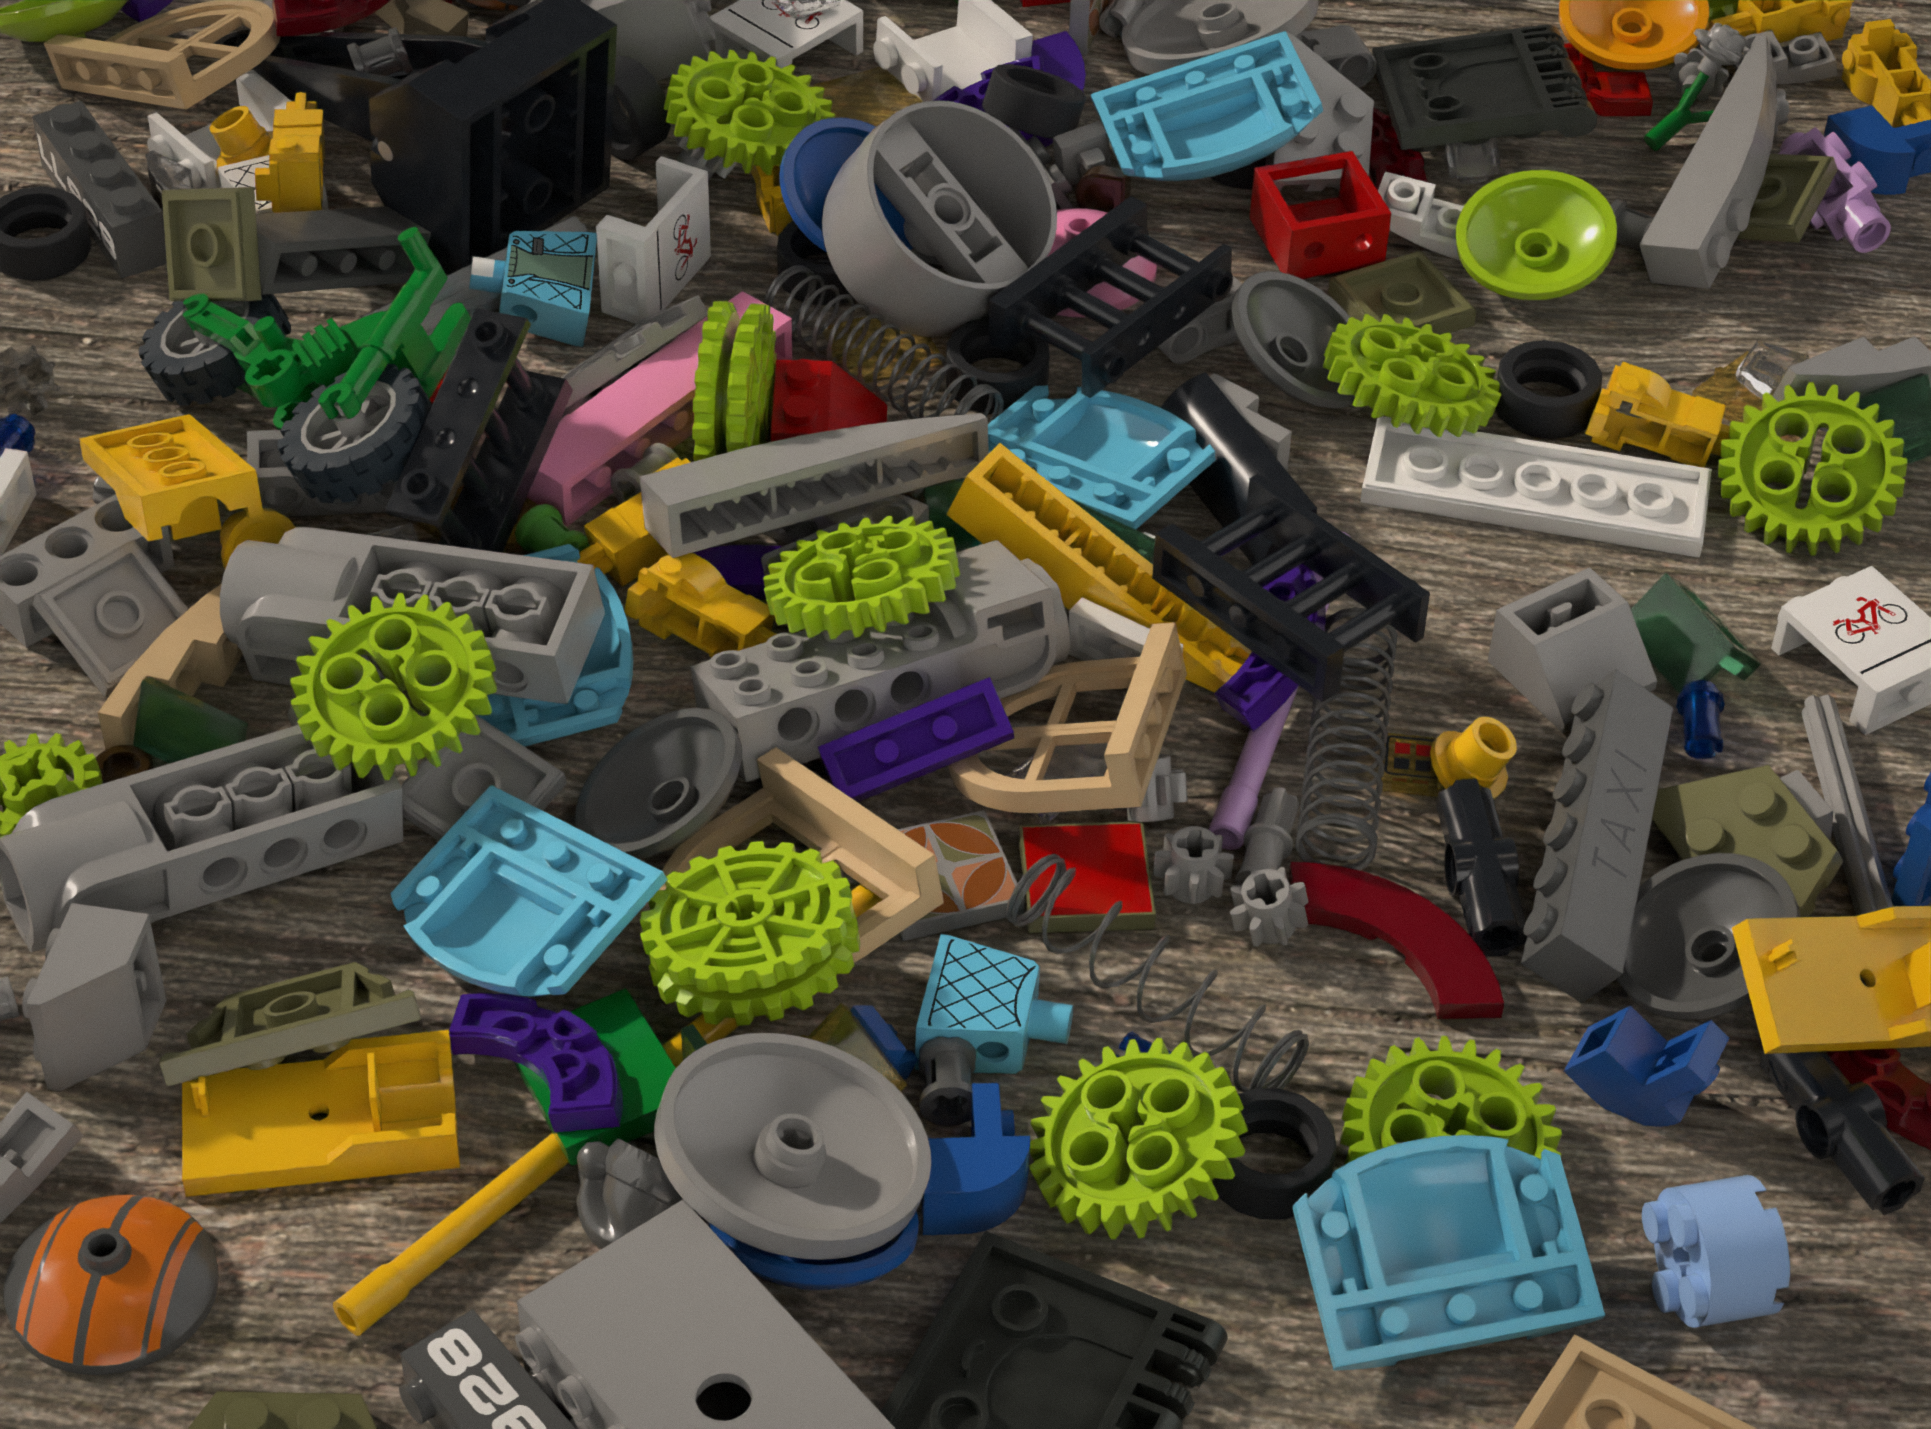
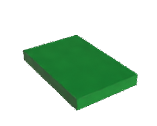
[513,988,676,1166]

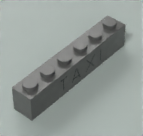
[1521,669,1673,1003]

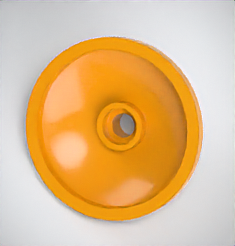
[1558,0,1709,70]

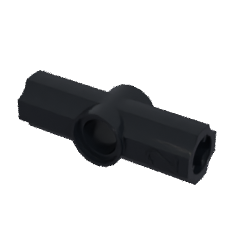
[1436,779,1527,957]
[1760,1051,1925,1215]

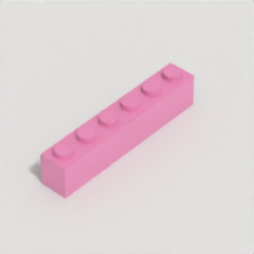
[524,291,792,526]

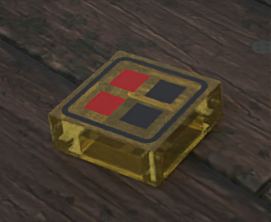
[1381,733,1442,797]

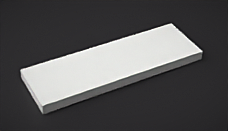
[1360,416,1712,558]

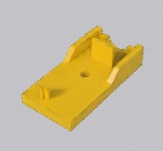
[79,414,264,542]
[1732,906,1931,1054]
[182,1030,460,1197]

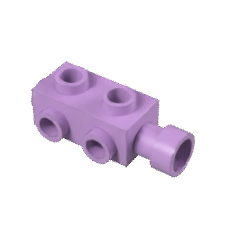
[1778,127,1891,253]

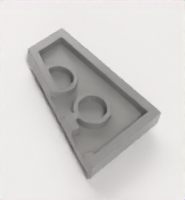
[561,295,708,416]

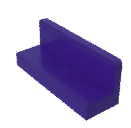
[818,677,1014,802]

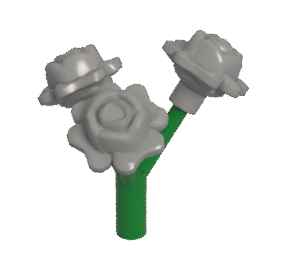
[1644,23,1790,151]

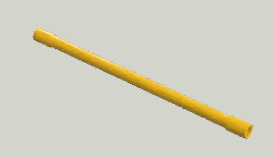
[333,884,883,1336]

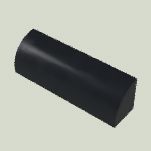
[1161,372,1317,565]

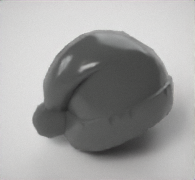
[576,1138,708,1250]

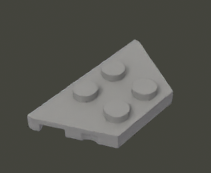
[1266,32,1374,192]

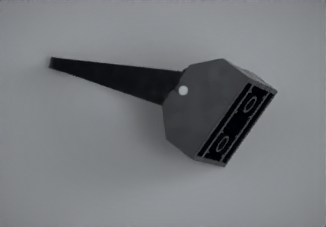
[215,0,617,275]

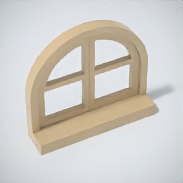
[44,0,281,110]
[948,622,1187,813]
[659,747,944,963]

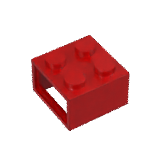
[1249,151,1392,279]

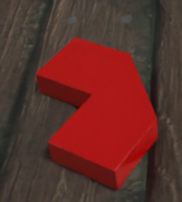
[1564,43,1653,116]

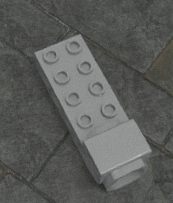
[220,527,605,704]
[690,540,1070,782]
[0,725,403,953]

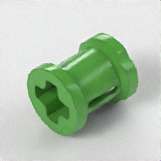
[515,504,590,552]

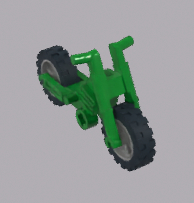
[139,227,471,503]

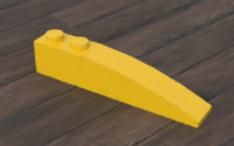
[946,443,1252,693]

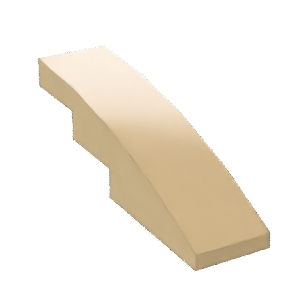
[98,584,243,750]

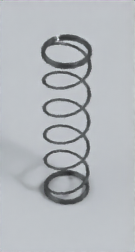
[1006,854,1309,1092]

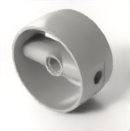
[822,101,1057,338]

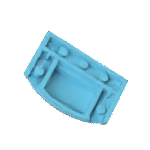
[1091,31,1323,181]
[988,385,1216,535]
[477,544,633,747]
[390,785,668,997]
[1292,1135,1605,1371]

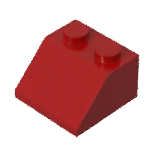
[771,359,888,442]

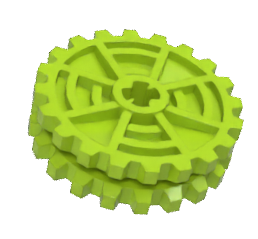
[692,301,777,462]
[640,841,860,1026]

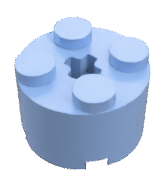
[1642,1175,1790,1328]

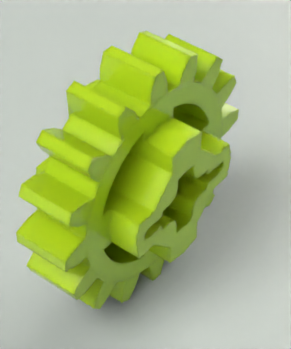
[0,733,103,837]

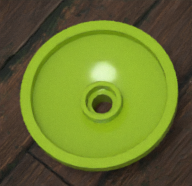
[0,0,128,42]
[1456,170,1617,300]

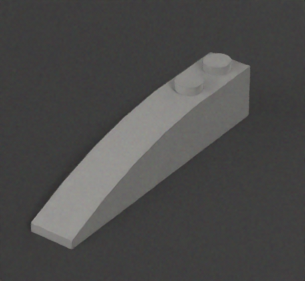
[1639,34,1777,289]
[640,413,989,558]

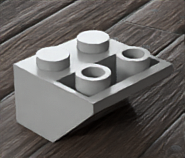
[1488,567,1657,733]
[22,903,167,1091]

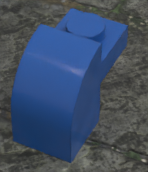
[1824,105,1931,195]
[1564,1006,1730,1127]
[921,1083,1030,1235]

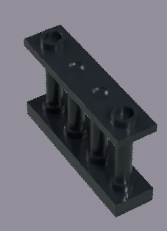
[989,196,1233,398]
[385,308,573,553]
[1152,473,1430,702]

